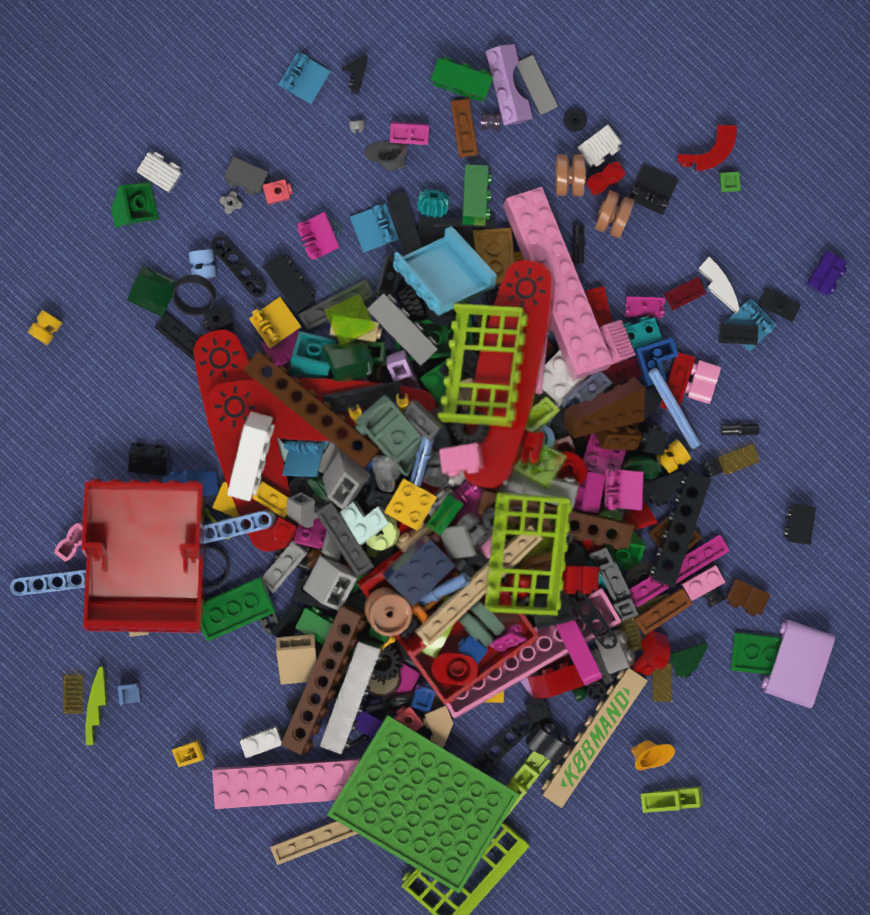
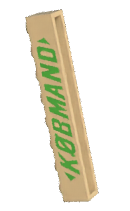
[541,667,648,808]

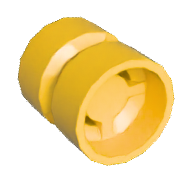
[27,310,63,345]
[655,439,691,474]

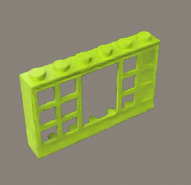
[438,304,528,427]
[485,492,572,615]
[401,821,530,915]

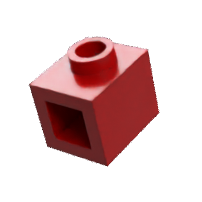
[270,516,298,545]

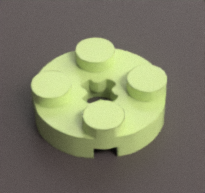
[366,514,400,550]

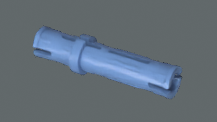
[410,435,434,487]
[417,573,470,607]

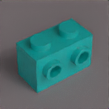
[623,316,662,349]

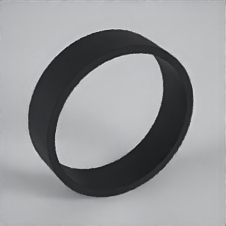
[172,275,216,316]
[204,546,230,589]

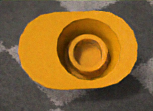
[631,740,675,771]

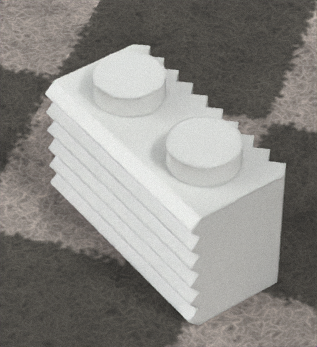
[577,124,622,167]
[137,152,182,193]
[240,726,282,758]

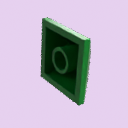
[111,182,159,228]
[605,529,646,572]

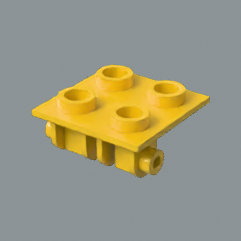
[249,297,301,349]
[384,479,437,531]

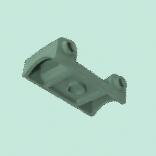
[355,395,434,477]

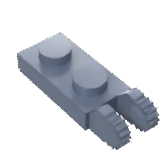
[561,371,613,408]

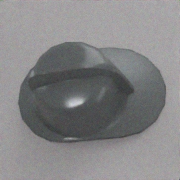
[364,141,408,171]

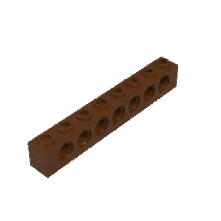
[243,352,380,469]
[476,488,634,550]
[281,604,366,755]

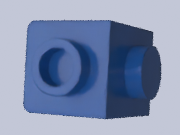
[410,682,437,712]

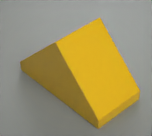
[212,482,239,517]
[172,739,206,768]

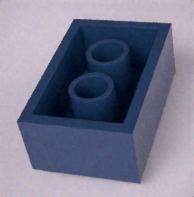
[383,534,455,606]

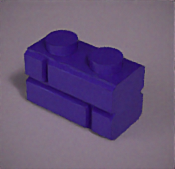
[806,251,847,296]

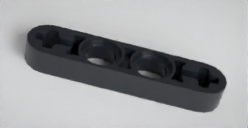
[212,236,267,298]
[568,590,618,650]
[473,717,533,773]

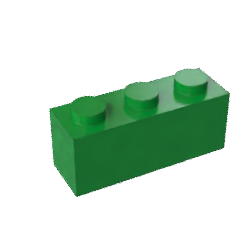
[462,164,492,226]

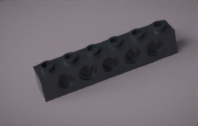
[649,471,711,589]

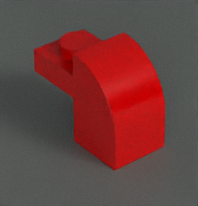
[632,630,670,676]

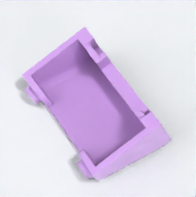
[761,619,835,709]

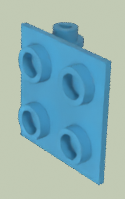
[278,52,331,104]
[350,203,399,253]
[724,298,777,352]
[282,440,326,477]

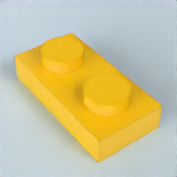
[252,481,289,518]

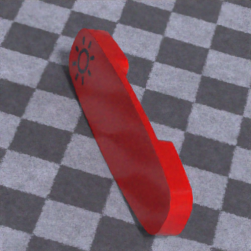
[463,260,555,489]
[194,330,297,552]
[207,378,437,441]

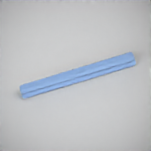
[648,368,700,449]

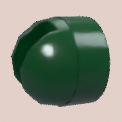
[572,686,587,702]

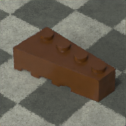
[564,377,645,438]

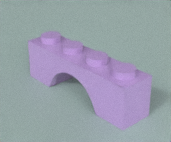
[486,44,533,126]
[387,349,422,390]

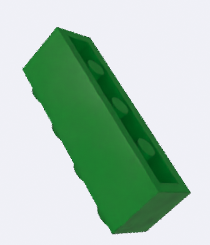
[295,606,372,661]

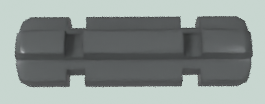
[591,648,614,685]

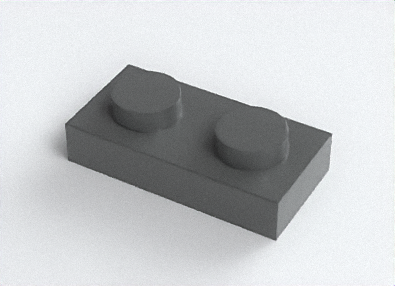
[403,399,443,441]

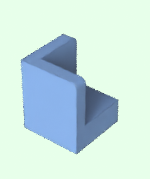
[118,682,141,705]

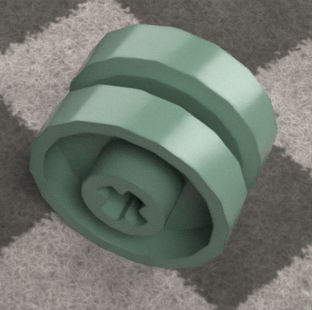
[458,601,506,648]

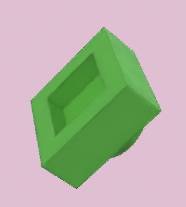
[719,172,741,193]

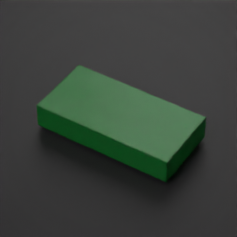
[426,494,463,536]

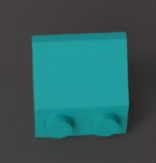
[289,331,337,379]

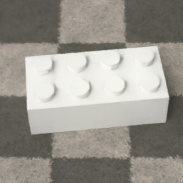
[539,350,588,408]
[227,411,275,501]

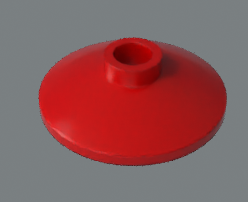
[551,451,588,485]

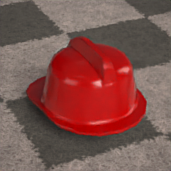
[432,653,478,685]

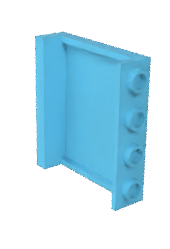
[393,226,497,316]

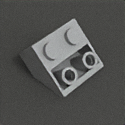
[322,450,371,510]
[303,555,357,611]

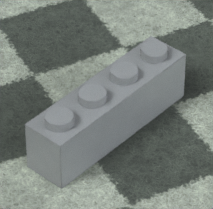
[367,293,438,366]
[497,465,580,509]

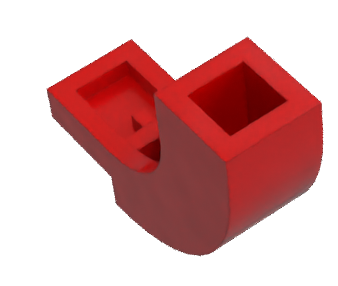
[676,125,737,172]

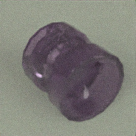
[481,111,501,131]

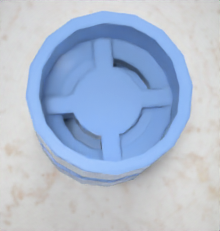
[189,249,217,278]

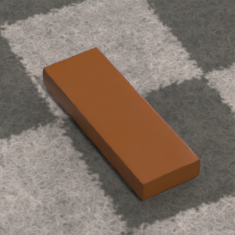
[450,98,478,158]
[634,588,693,635]

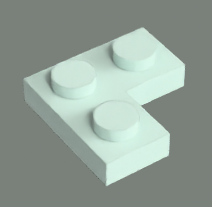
[340,501,391,545]

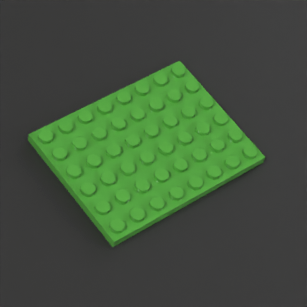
[327,715,519,893]

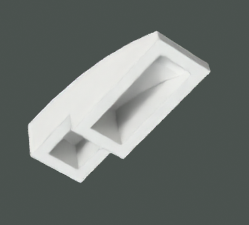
[698,257,739,314]

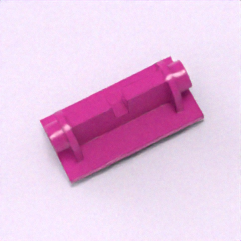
[489,624,526,651]

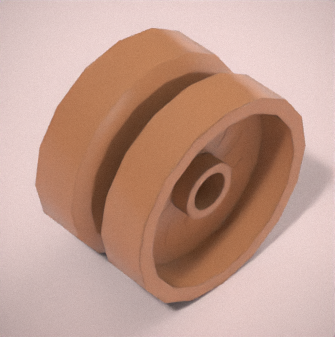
[555,154,586,197]
[594,190,635,239]
[364,588,412,636]

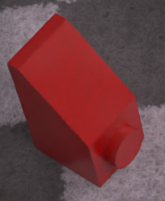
[624,502,657,530]

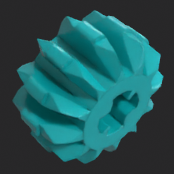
[417,188,450,218]

